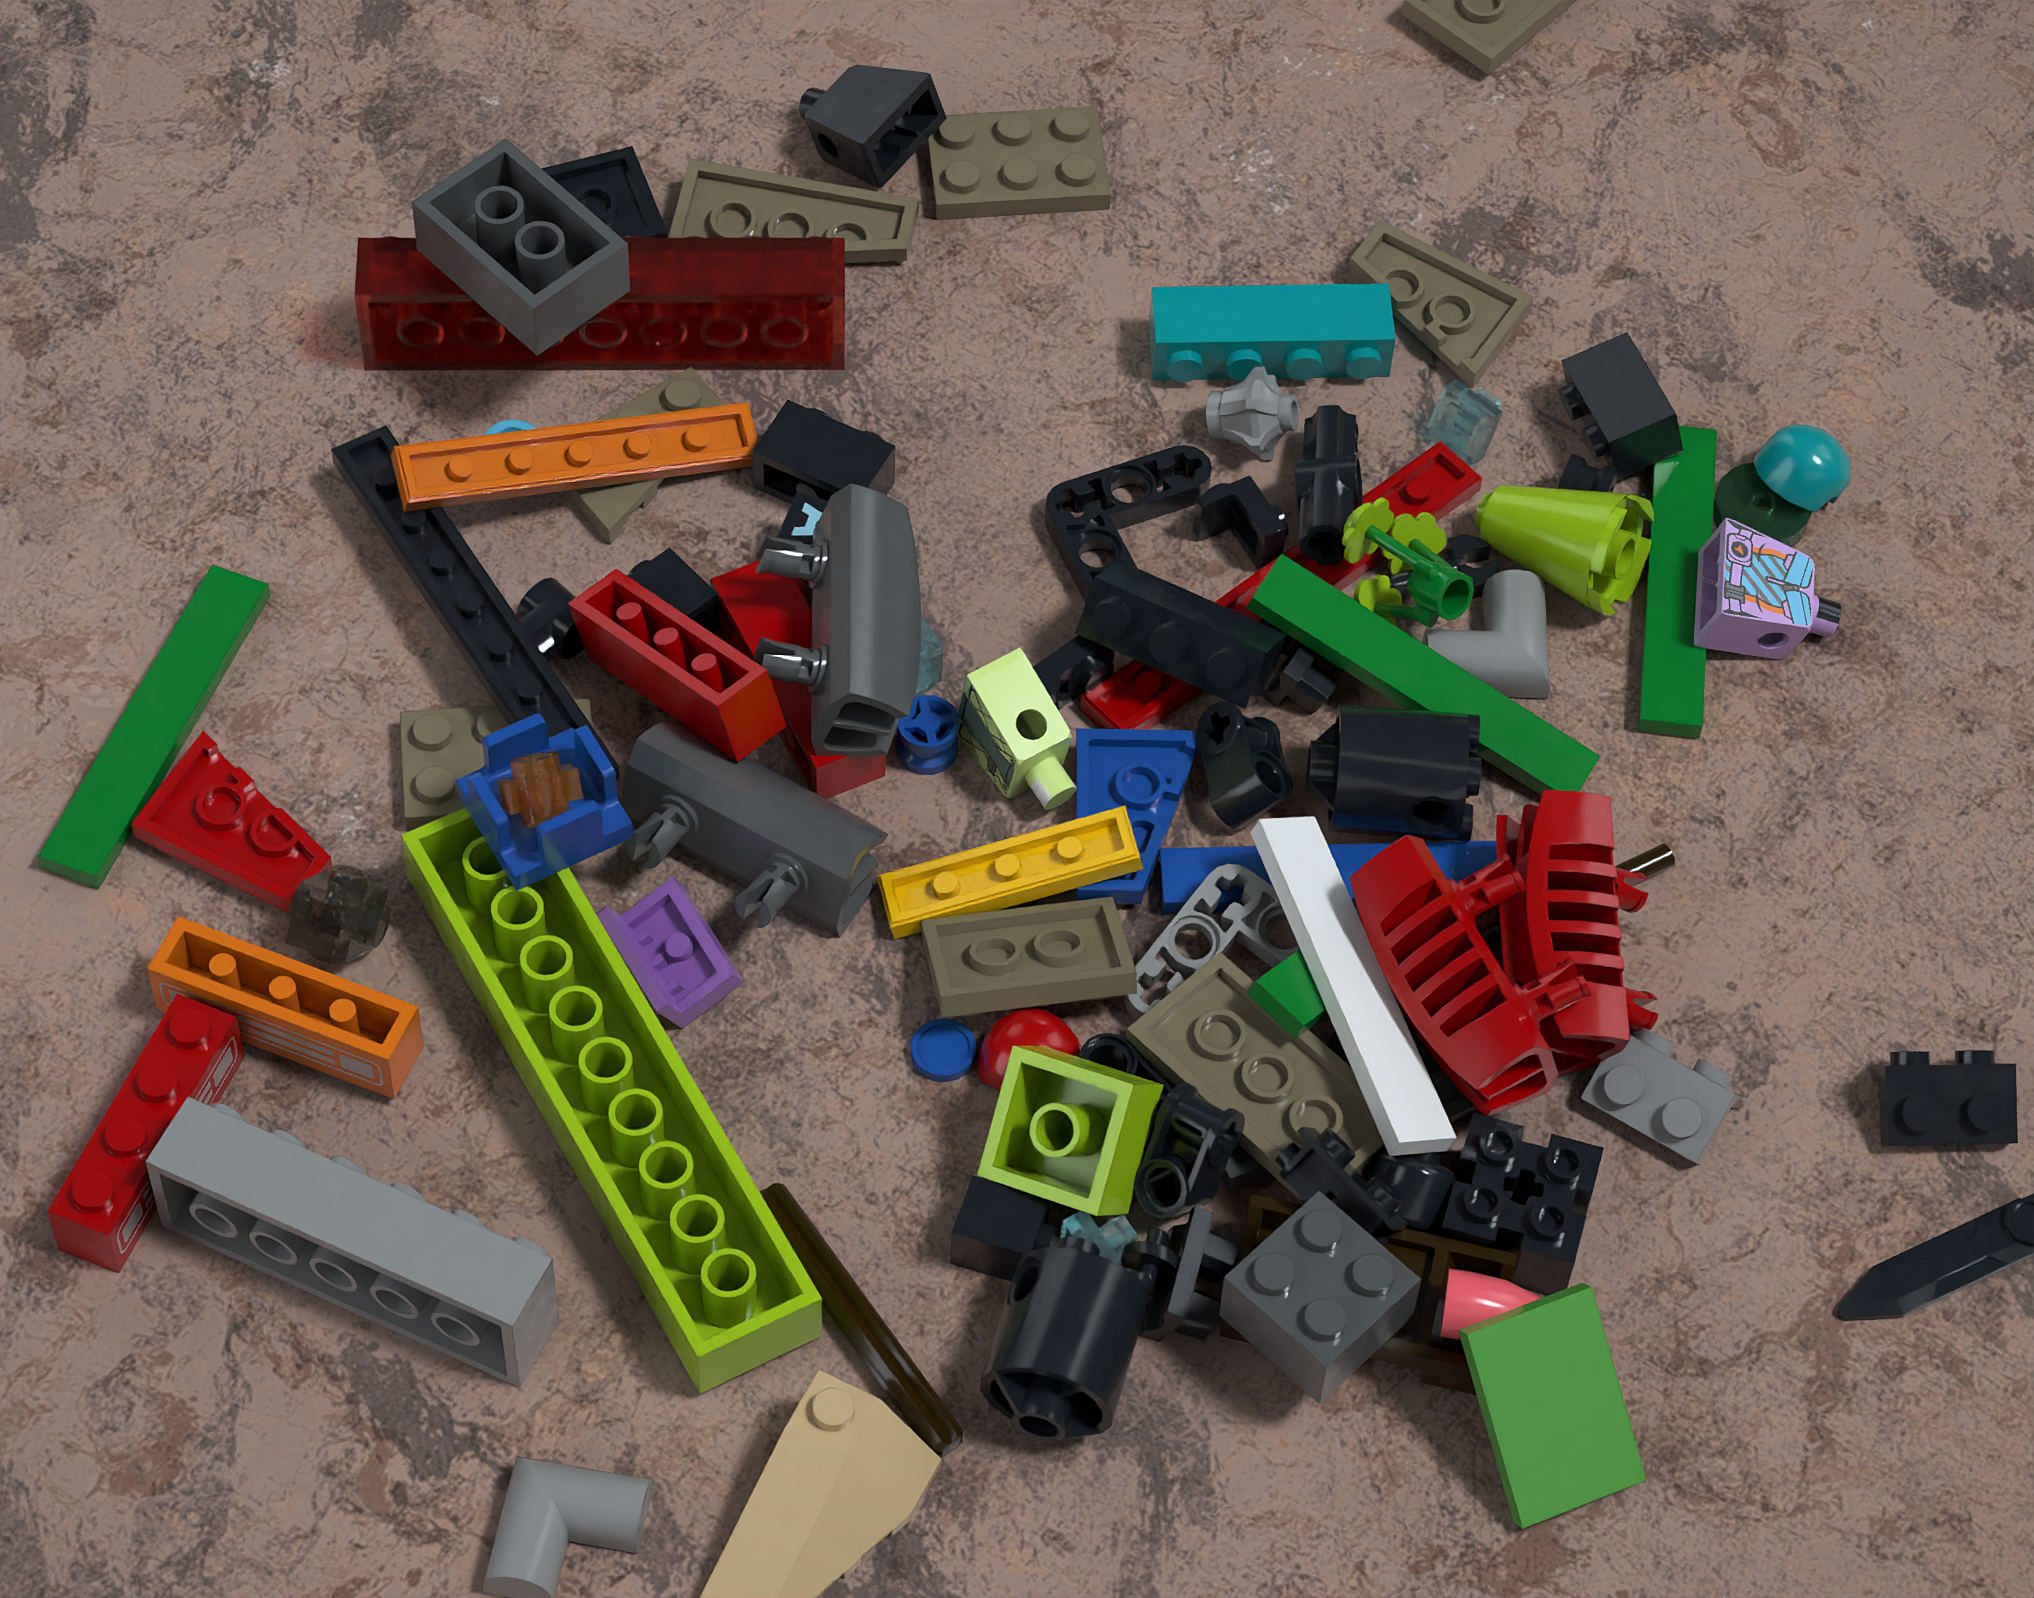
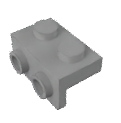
[1581,1026,1741,1164]

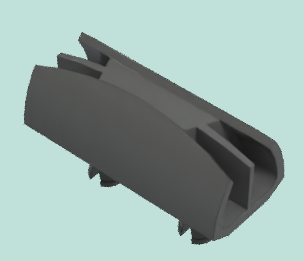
[754,483,921,757]
[620,720,888,938]

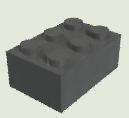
[412,138,630,356]

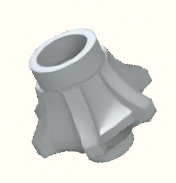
[1206,366,1299,460]

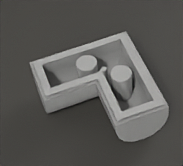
[1422,569,1550,699]
[483,1456,653,1598]

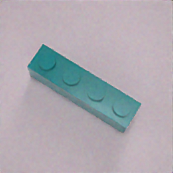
[1148,283,1396,382]

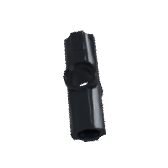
[1295,405,1363,566]

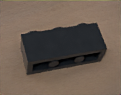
[1075,560,1288,709]

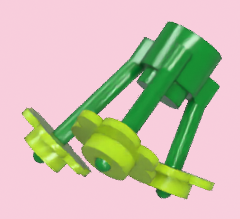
[1342,497,1474,628]

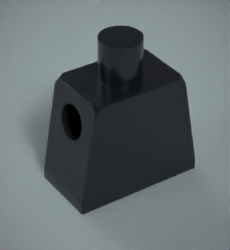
[799,65,947,188]

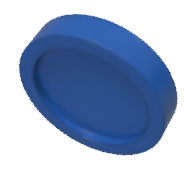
[910,1019,976,1082]

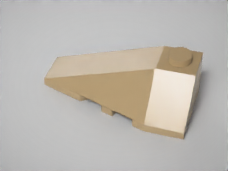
[700,1370,942,1598]

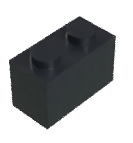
[1559,332,1683,480]
[752,400,896,504]

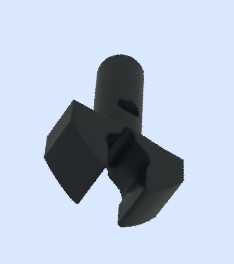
[1388,535,1501,599]

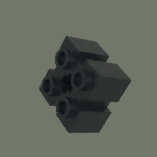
[1440,1113,1604,1295]

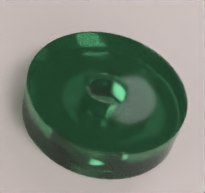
[1713,462,1812,548]

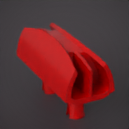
[1496,790,1659,1076]
[1350,835,1592,1116]

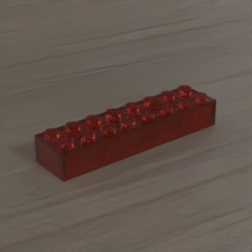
[355,236,845,371]

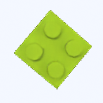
[977,1045,1164,1216]

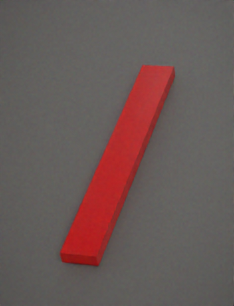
[1080,441,1482,730]

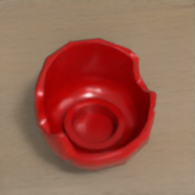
[977,1008,1081,1092]

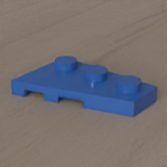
[1075,728,1199,904]

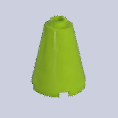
[1475,485,1654,616]

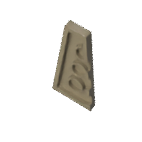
[663,158,919,270]

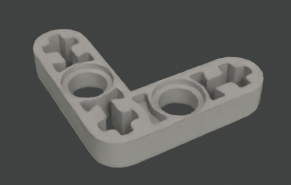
[1124,864,1300,1021]

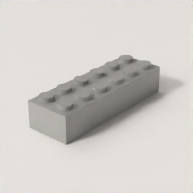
[145,1097,559,1387]

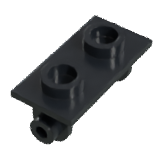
[1275,1127,1409,1246]

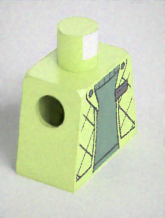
[957,648,1077,810]

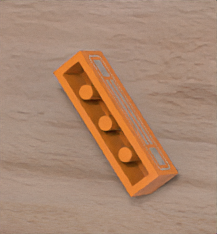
[147,916,424,1100]

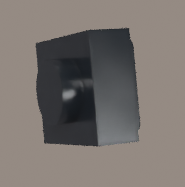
[1193,475,1289,571]

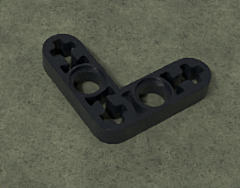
[1044,445,1212,603]

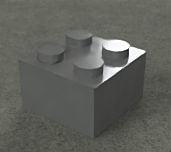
[1219,1191,1421,1404]

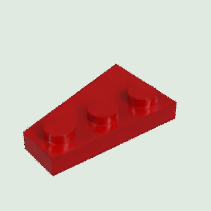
[131,730,333,918]

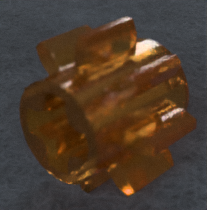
[497,751,584,828]

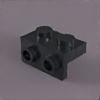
[1871,1050,2018,1146]

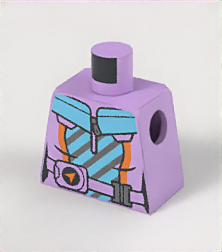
[1694,518,1841,660]

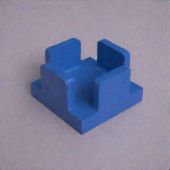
[456,713,633,891]

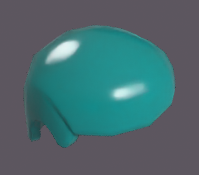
[1753,424,1851,511]

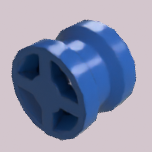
[896,695,959,775]

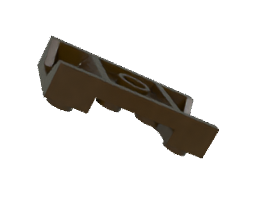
[1220,1194,1518,1396]

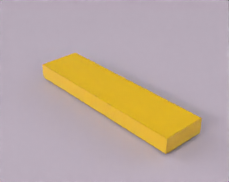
[877,806,1143,940]

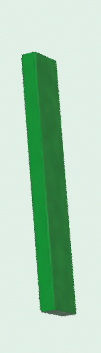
[1637,425,1717,739]
[1246,554,1600,796]
[38,564,270,889]

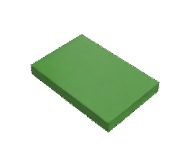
[1458,1283,1647,1529]

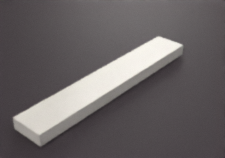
[1250,816,1457,1156]

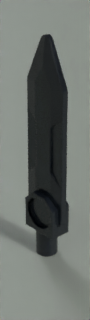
[1837,1193,2034,1320]

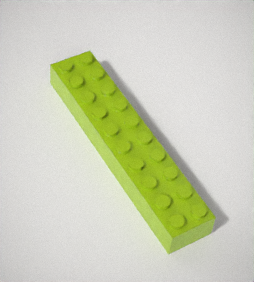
[401,807,822,1394]

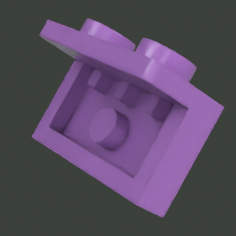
[596,877,744,1029]

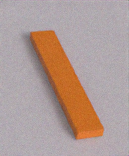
[391,402,759,512]

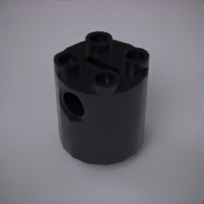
[1306,704,1481,842]
[980,1236,1152,1441]

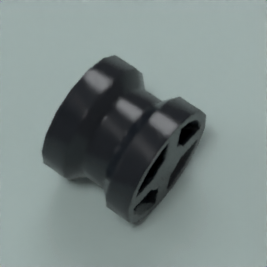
[1558,454,1619,493]

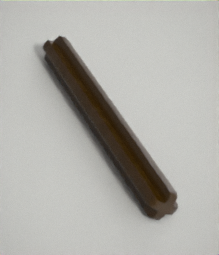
[760,1182,963,1458]

